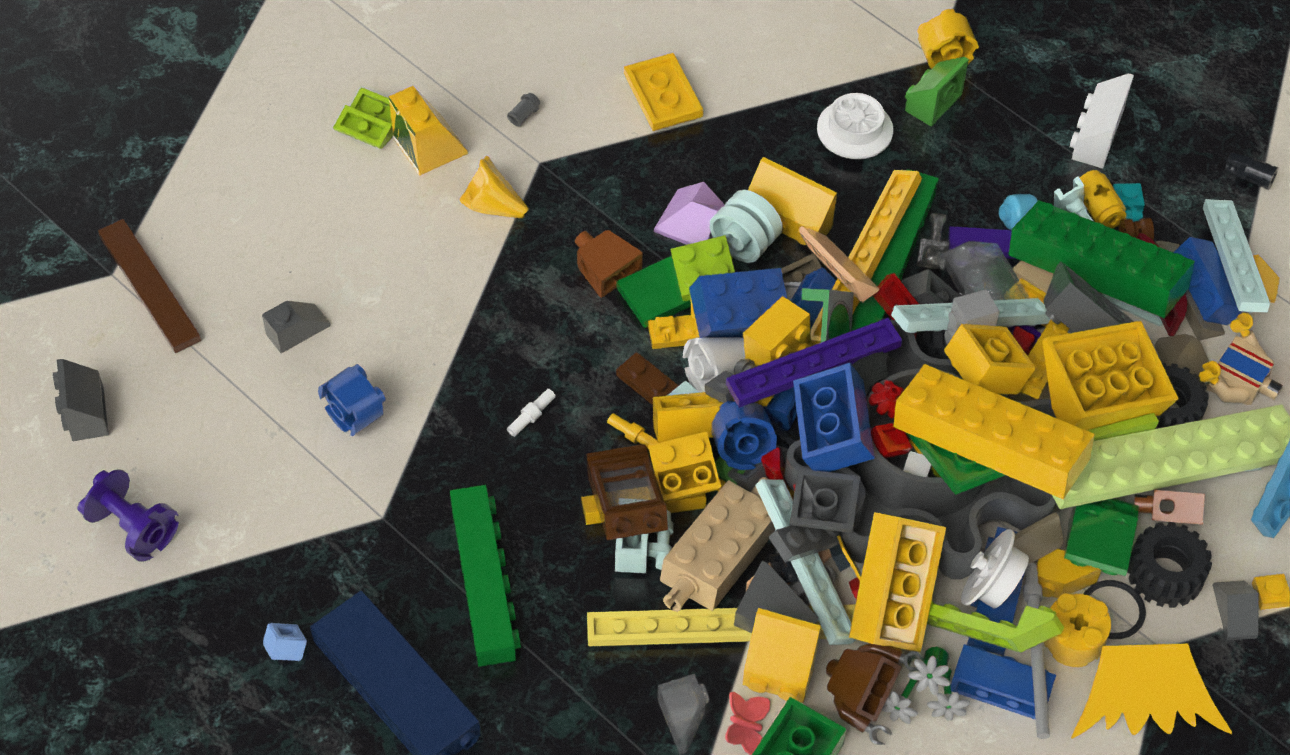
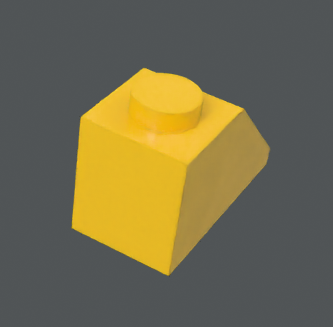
[1037,549,1101,598]

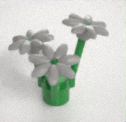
[881,647,970,724]

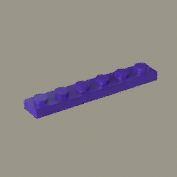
[726,318,902,408]

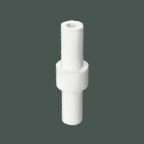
[507,389,556,437]

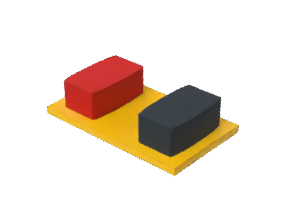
[829,535,862,600]

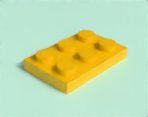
[624,53,703,131]

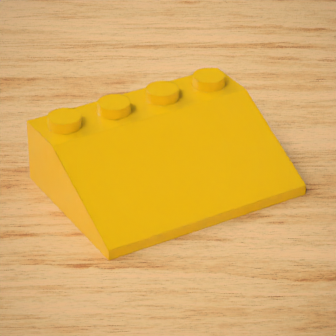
[1042,321,1179,430]

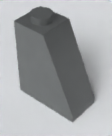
[734,561,818,633]

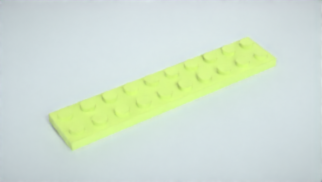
[1052,404,1290,509]

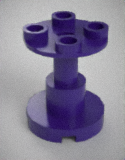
[77,469,179,562]

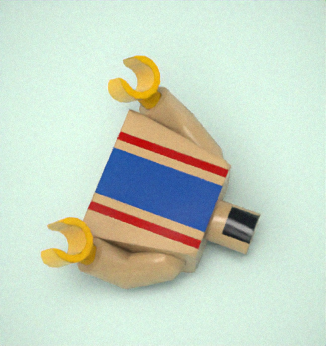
[1199,313,1283,405]

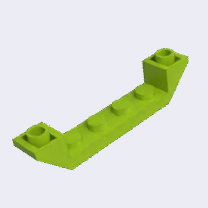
[927,601,1064,653]

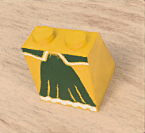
[389,86,468,176]

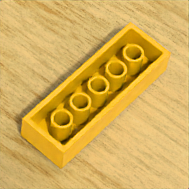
[893,364,1095,499]

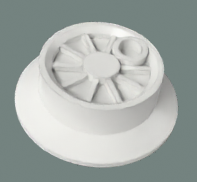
[817,93,893,159]
[961,529,1029,609]

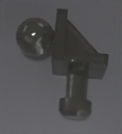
[916,213,949,270]

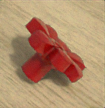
[868,380,904,418]

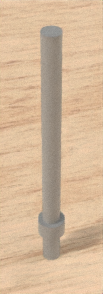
[1023,563,1050,739]

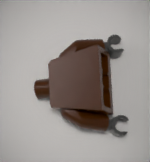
[826,643,925,745]

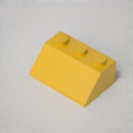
[748,157,837,245]

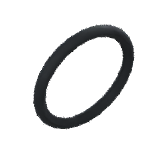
[1083,580,1146,639]

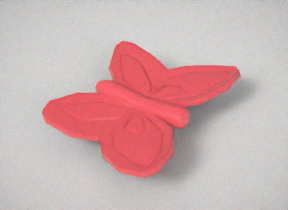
[725,692,770,755]

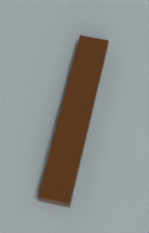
[98,219,201,353]

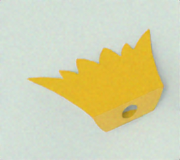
[1071,643,1232,739]

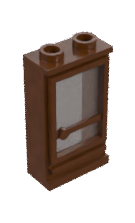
[586,444,668,540]

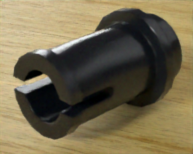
[770,420,798,449]

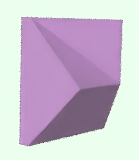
[654,182,725,245]

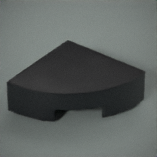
[769,553,799,583]

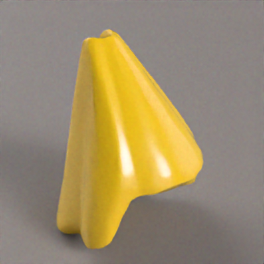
[459,156,529,218]

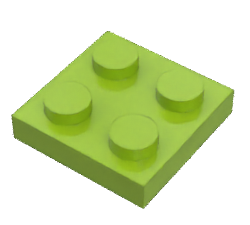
[671,235,735,301]

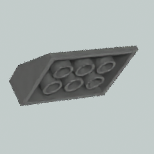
[1043,261,1160,357]

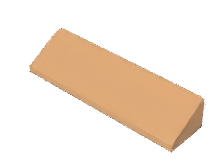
[799,226,879,302]

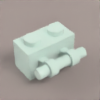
[615,500,673,573]

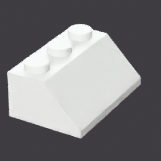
[1070,73,1134,168]

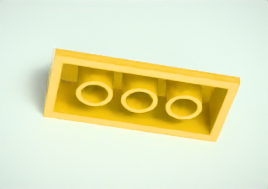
[849,512,946,652]

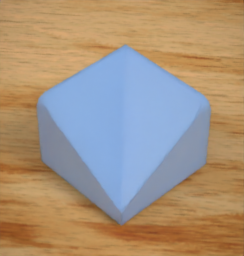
[263,623,307,661]

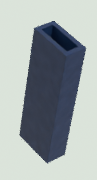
[310,591,481,755]

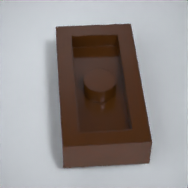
[616,352,679,405]

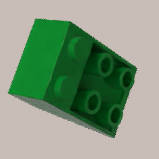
[1064,498,1139,576]

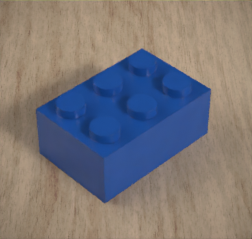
[689,268,788,337]
[793,363,875,472]

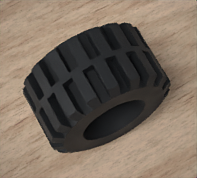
[1156,363,1209,429]
[1127,522,1212,608]

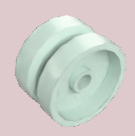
[709,190,783,263]

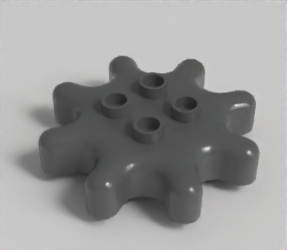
[784,320,1056,580]

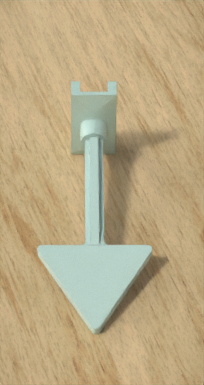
[1054,177,1162,326]

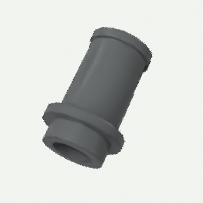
[507,93,540,127]

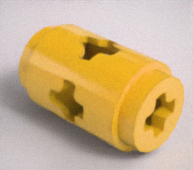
[1080,170,1127,229]

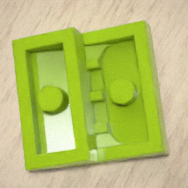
[333,87,393,149]

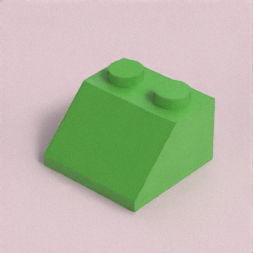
[905,57,969,127]

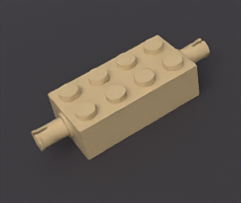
[660,477,776,612]

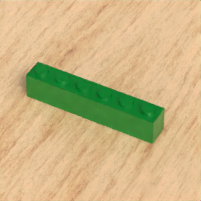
[450,485,521,667]

